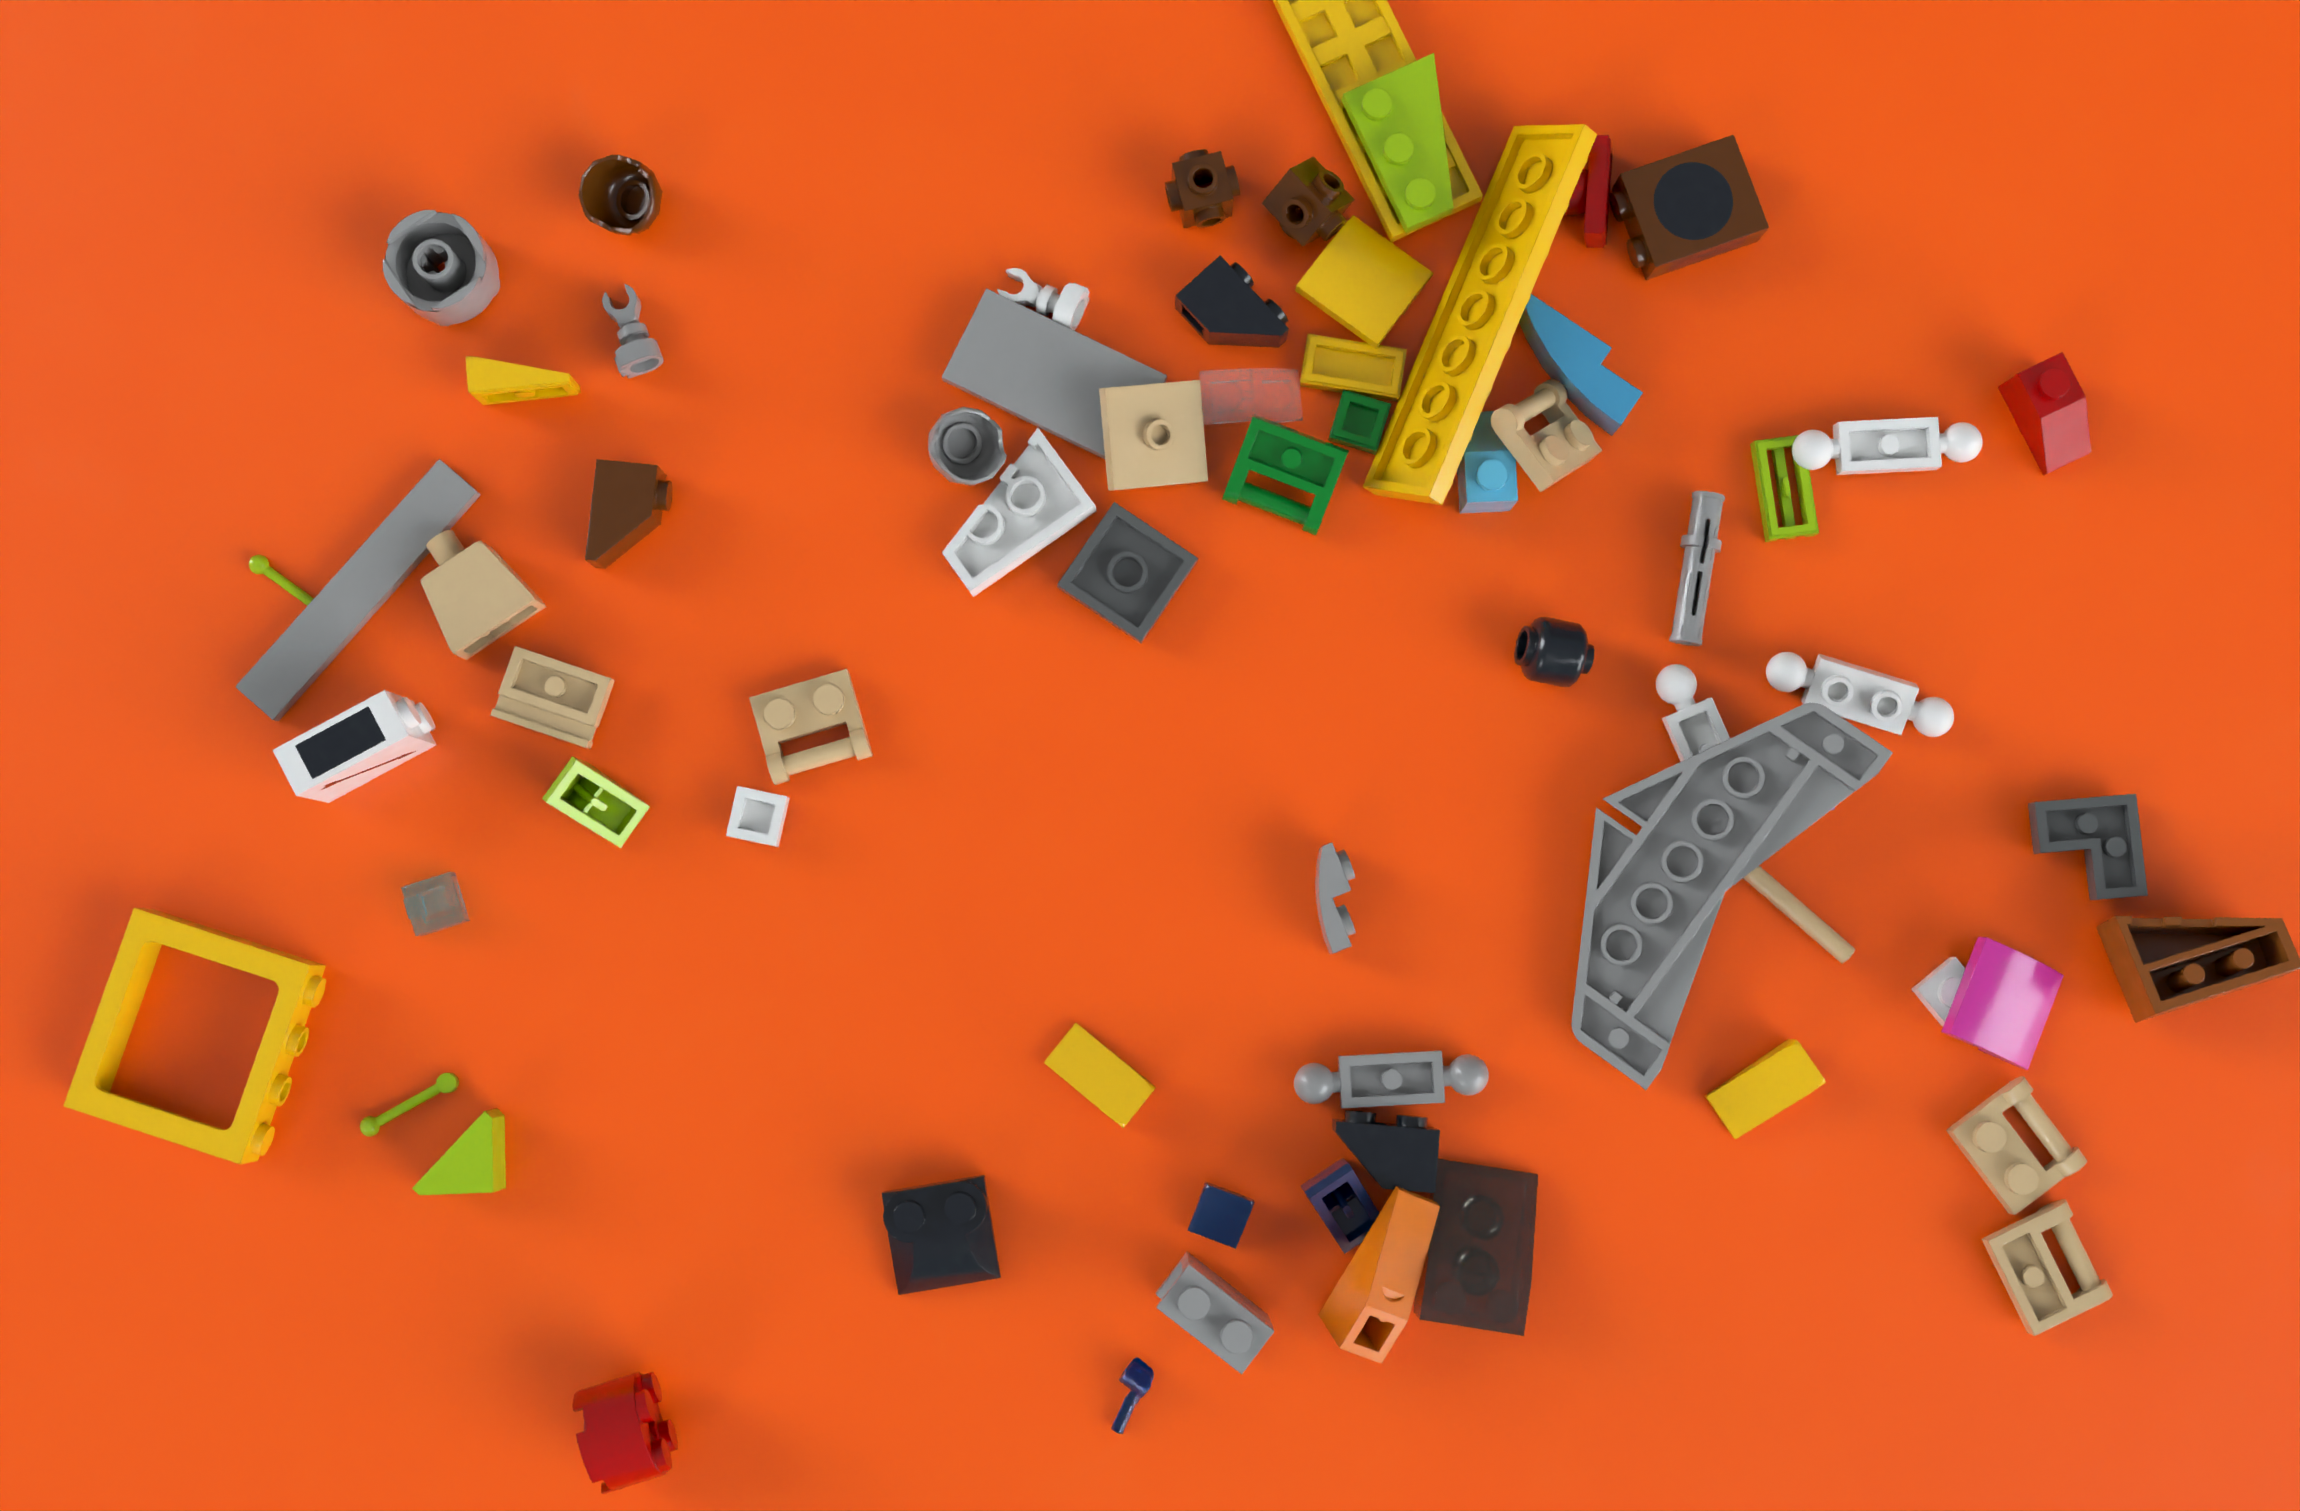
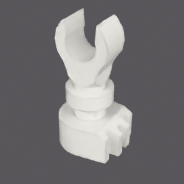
[997,268,1090,330]

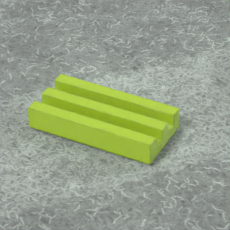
[1750,435,1819,542]

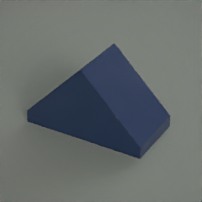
[1300,1158,1379,1254]

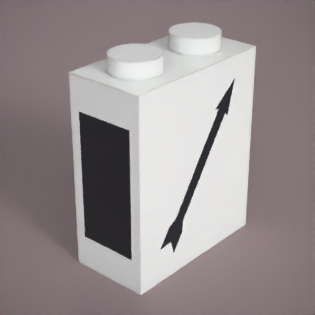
[273,690,437,803]

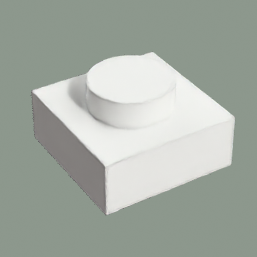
[726,786,790,847]
[1911,957,1966,1027]

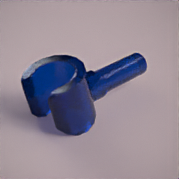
[1111,1357,1154,1434]

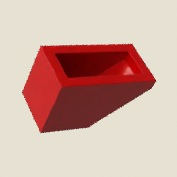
[1998,352,2091,476]

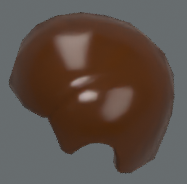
[578,154,663,236]

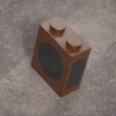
[1609,135,1769,280]

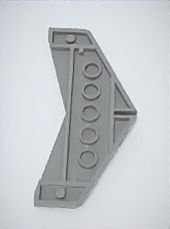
[1571,703,1893,1090]

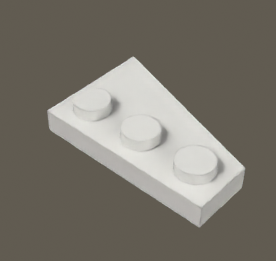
[942,428,1097,597]

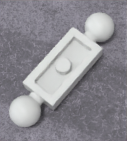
[1792,417,1983,475]
[1766,652,1954,737]
[1656,664,1730,762]

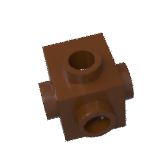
[1164,149,1240,228]
[1262,156,1355,247]

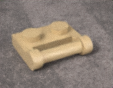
[1490,379,1603,492]
[749,669,873,785]
[1946,1076,2087,1215]
[1982,1199,2113,1336]

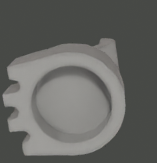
[602,284,664,379]

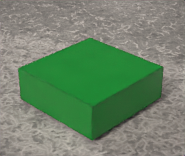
[1328,390,1391,455]

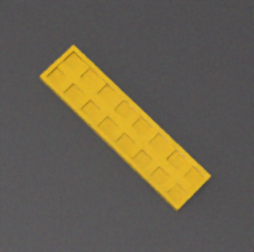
[1272,0,1483,243]

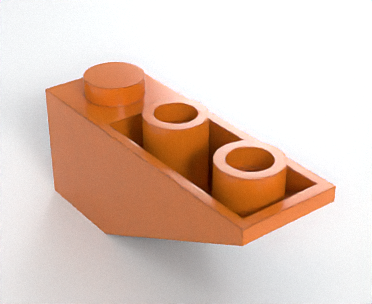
[1318,1186,1440,1364]

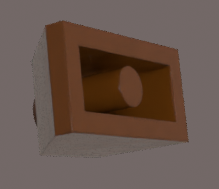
[585,459,672,569]

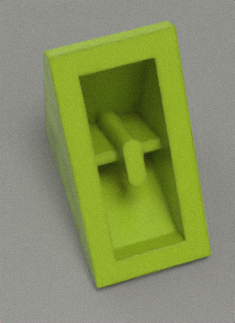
[542,756,650,848]
[412,1108,506,1195]

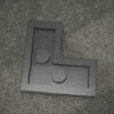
[2028,794,2148,900]

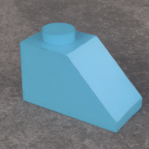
[1457,411,1518,514]

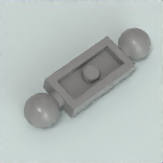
[1294,1050,1489,1108]

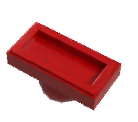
[1564,135,1613,248]

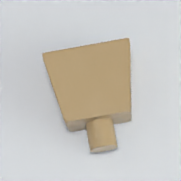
[421,530,547,660]

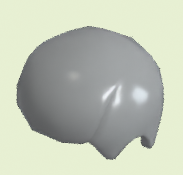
[928,407,1007,486]

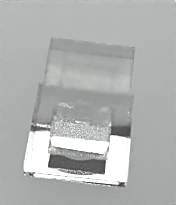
[1199,368,1303,425]

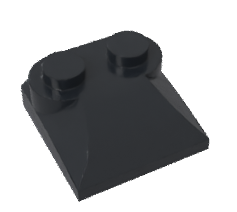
[882,1175,1001,1295]

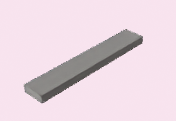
[235,459,481,721]

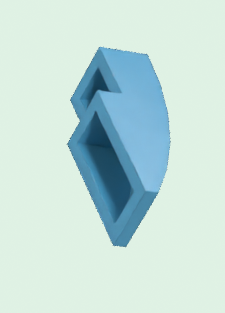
[1519,294,1643,436]

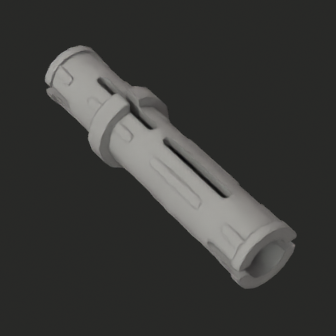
[1669,491,1725,646]

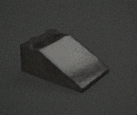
[1413,1158,1538,1336]

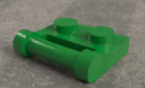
[1222,414,1349,535]

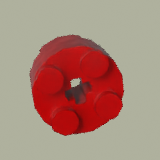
[572,1371,678,1494]

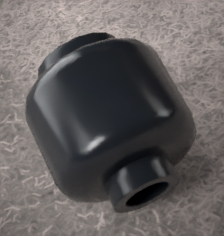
[1514,617,1594,687]

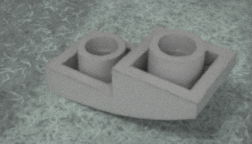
[1315,843,1356,954]

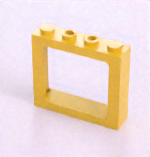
[63,908,326,1165]

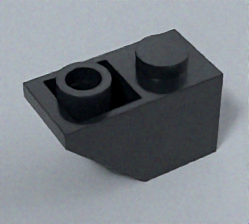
[1175,255,1289,348]
[1332,1110,1440,1193]

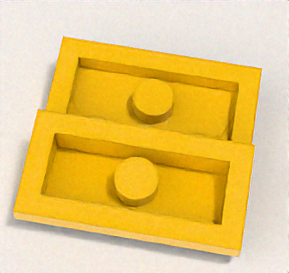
[1295,215,1434,349]

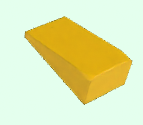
[466,356,581,405]
[1044,1023,1156,1128]
[1705,1039,1826,1139]

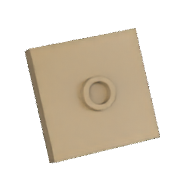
[1099,380,1208,491]

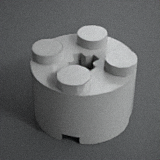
[383,210,500,326]

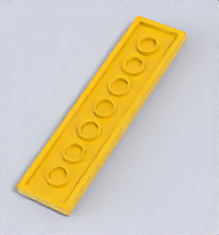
[1363,124,1597,505]

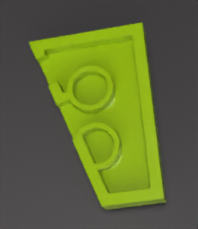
[1342,53,1453,234]

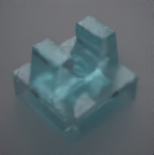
[401,872,470,936]

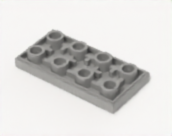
[942,288,1167,459]

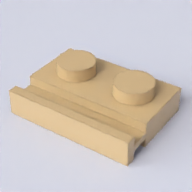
[490,646,615,749]

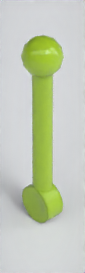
[249,555,314,606]
[359,1073,459,1137]

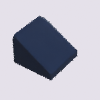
[1188,1181,1255,1249]

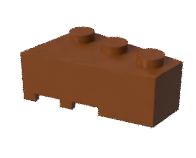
[2096,916,2300,1023]

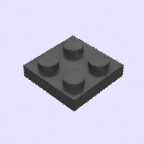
[1057,502,1198,644]

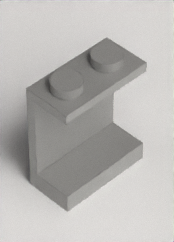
[1156,1251,1274,1374]

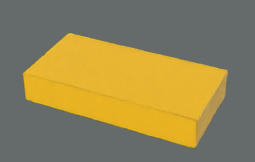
[1299,334,1407,402]

